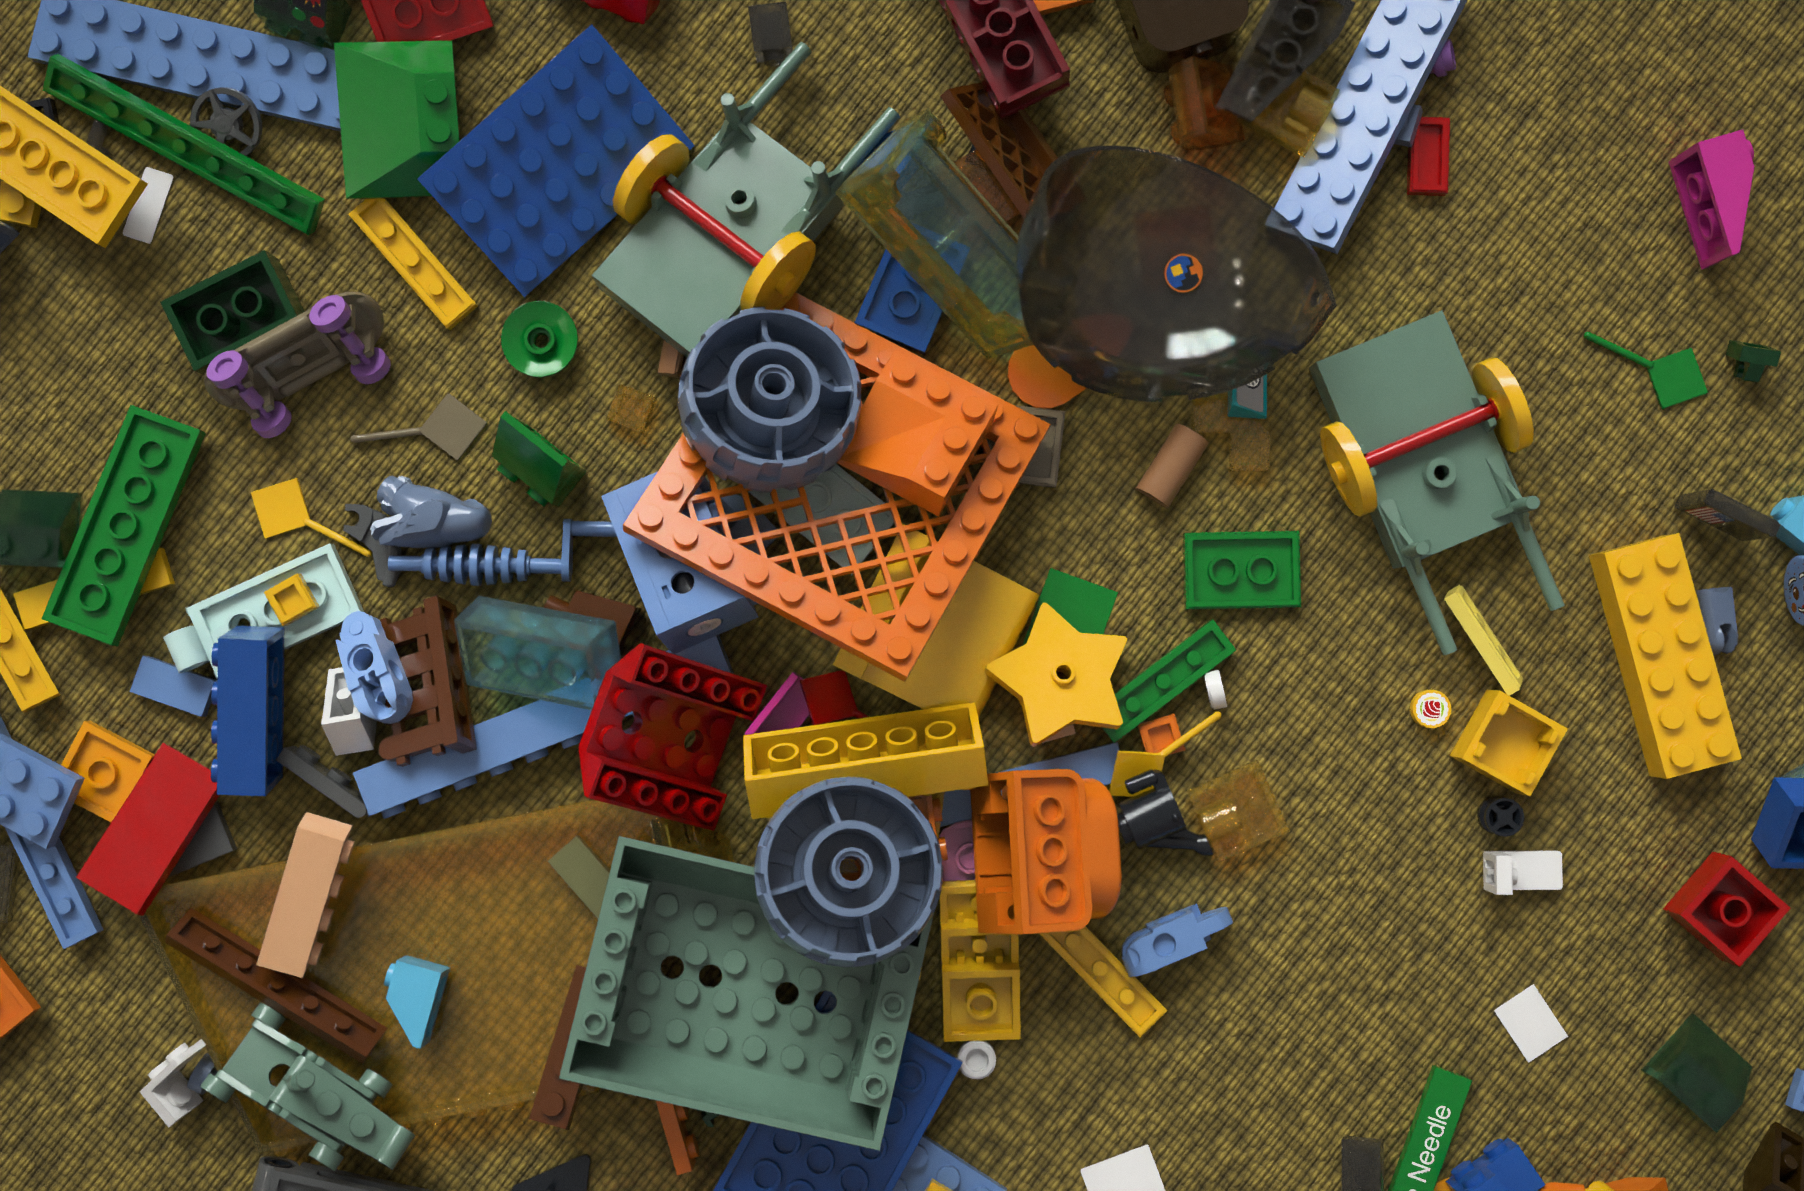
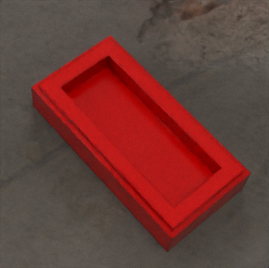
[1407,117,1450,196]

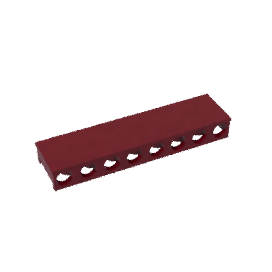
[938,0,1070,120]

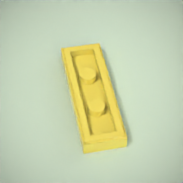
[1444,584,1523,696]

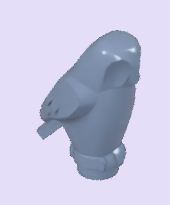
[370,475,492,548]

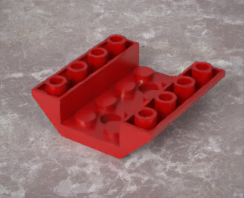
[578,643,767,831]

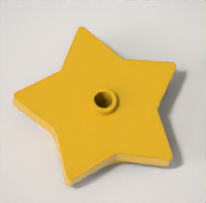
[985,603,1127,747]

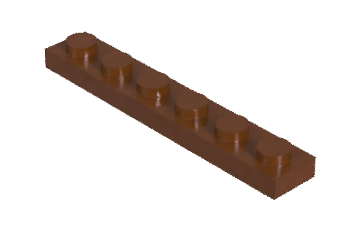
[165,908,388,1064]

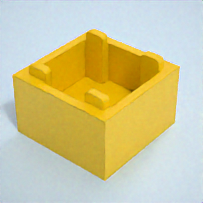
[1450,690,1568,797]

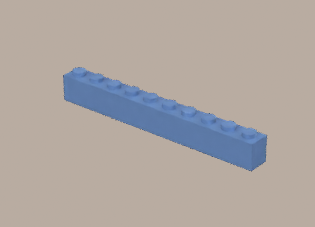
[353,635,734,819]

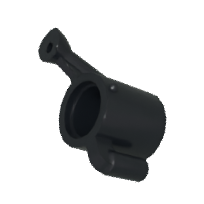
[1118,769,1214,856]

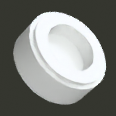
[1204,670,1227,710]
[957,1041,996,1079]

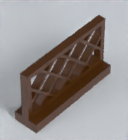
[940,82,1085,225]

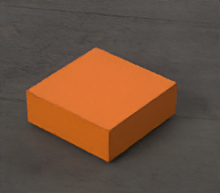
[1137,713,1185,755]

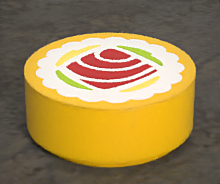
[1410,690,1451,728]

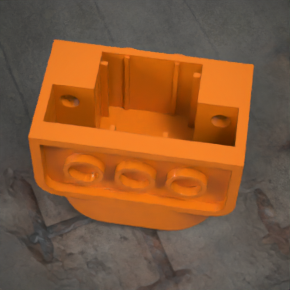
[970,769,1122,934]

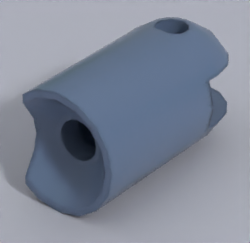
[1695,587,1738,655]

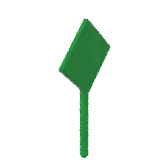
[1584,332,1708,409]

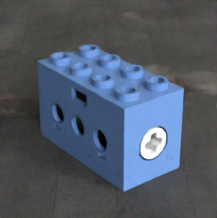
[601,472,758,654]

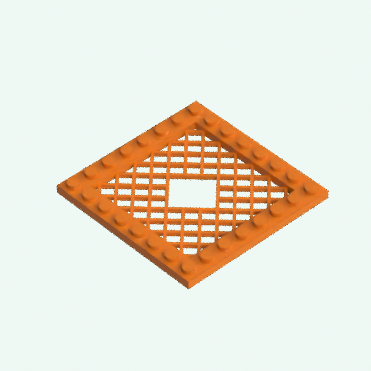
[623,292,1051,682]

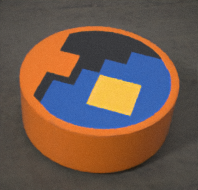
[1163,254,1203,292]

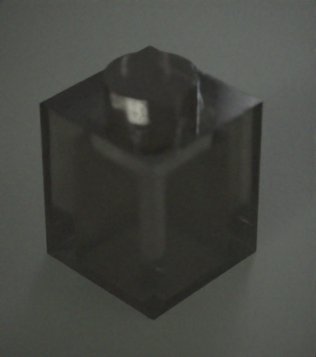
[748,1,793,66]

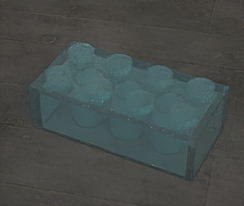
[454,596,621,710]

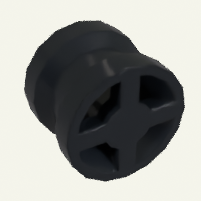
[1477,796,1524,837]

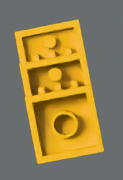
[939,880,1021,1042]

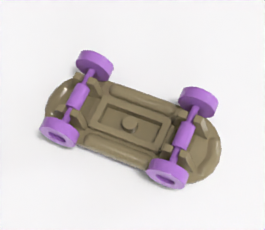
[204,291,391,438]

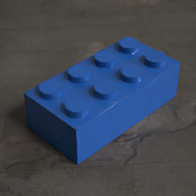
[211,626,285,796]

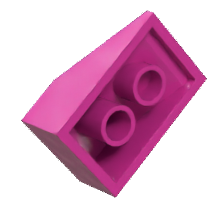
[1669,129,1754,270]

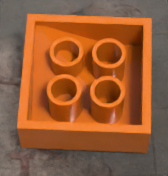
[837,350,999,517]

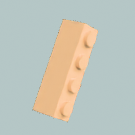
[257,812,355,978]

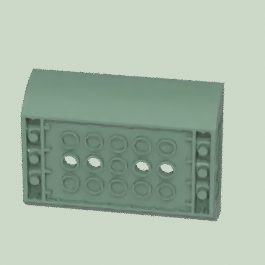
[559,836,934,1151]

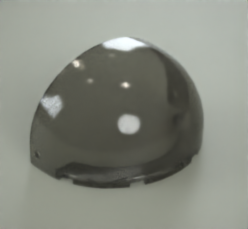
[1015,146,1337,402]

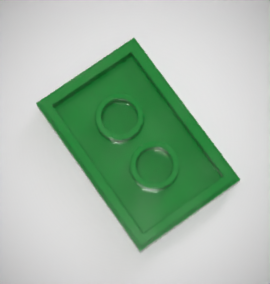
[1183,531,1301,610]

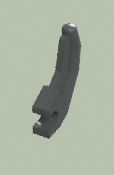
[343,504,402,588]

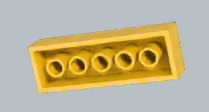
[1589,533,1742,779]
[743,702,988,819]

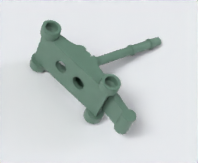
[200,1002,416,1172]

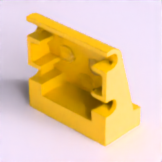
[833,524,1040,719]

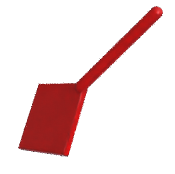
[800,670,869,725]

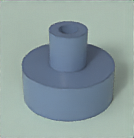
[187,1052,223,1095]

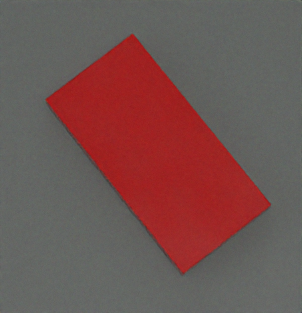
[76,743,220,916]

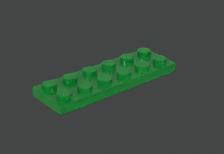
[41,405,206,647]

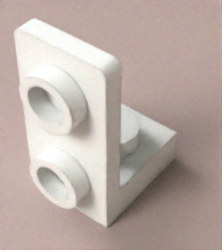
[1483,850,1563,895]
[140,1039,206,1128]

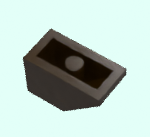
[1743,1122,1804,1191]

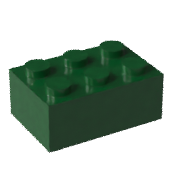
[160,250,305,375]

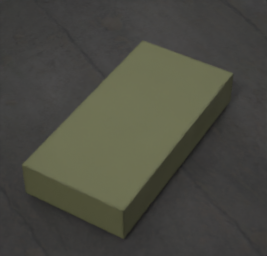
[548,835,610,919]

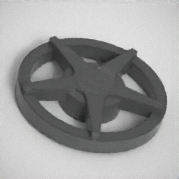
[190,87,262,156]

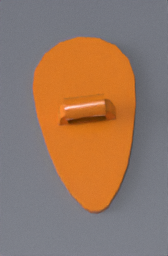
[1008,315,1132,409]

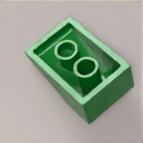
[492,411,587,507]

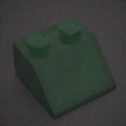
[0,490,81,568]
[1641,1013,1752,1133]

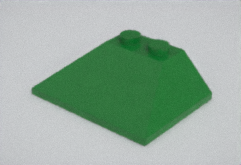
[334,40,459,199]

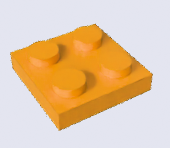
[61,721,155,822]

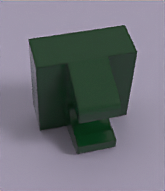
[1726,340,1781,383]

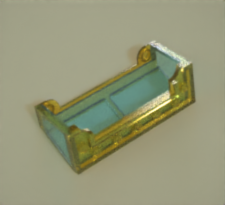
[835,108,1078,359]

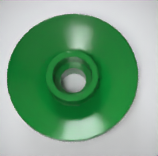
[501,301,578,378]

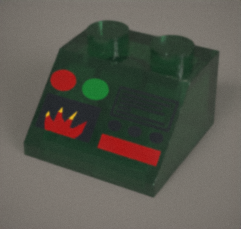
[254,0,352,50]

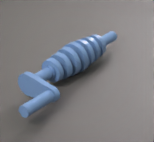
[388,519,617,586]

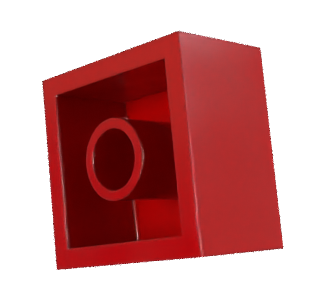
[1663,852,1791,967]

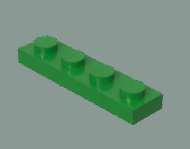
[1101,619,1236,743]

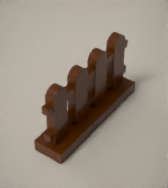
[378,595,477,767]

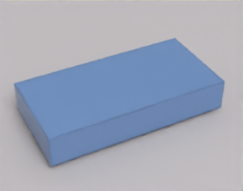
[130,656,217,717]

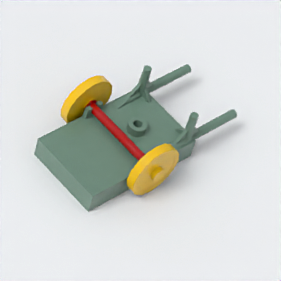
[592,42,900,358]
[1309,310,1565,656]

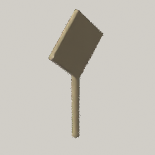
[350,393,487,461]

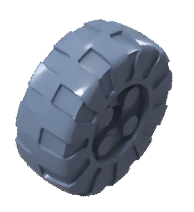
[678,306,861,493]
[754,776,943,967]

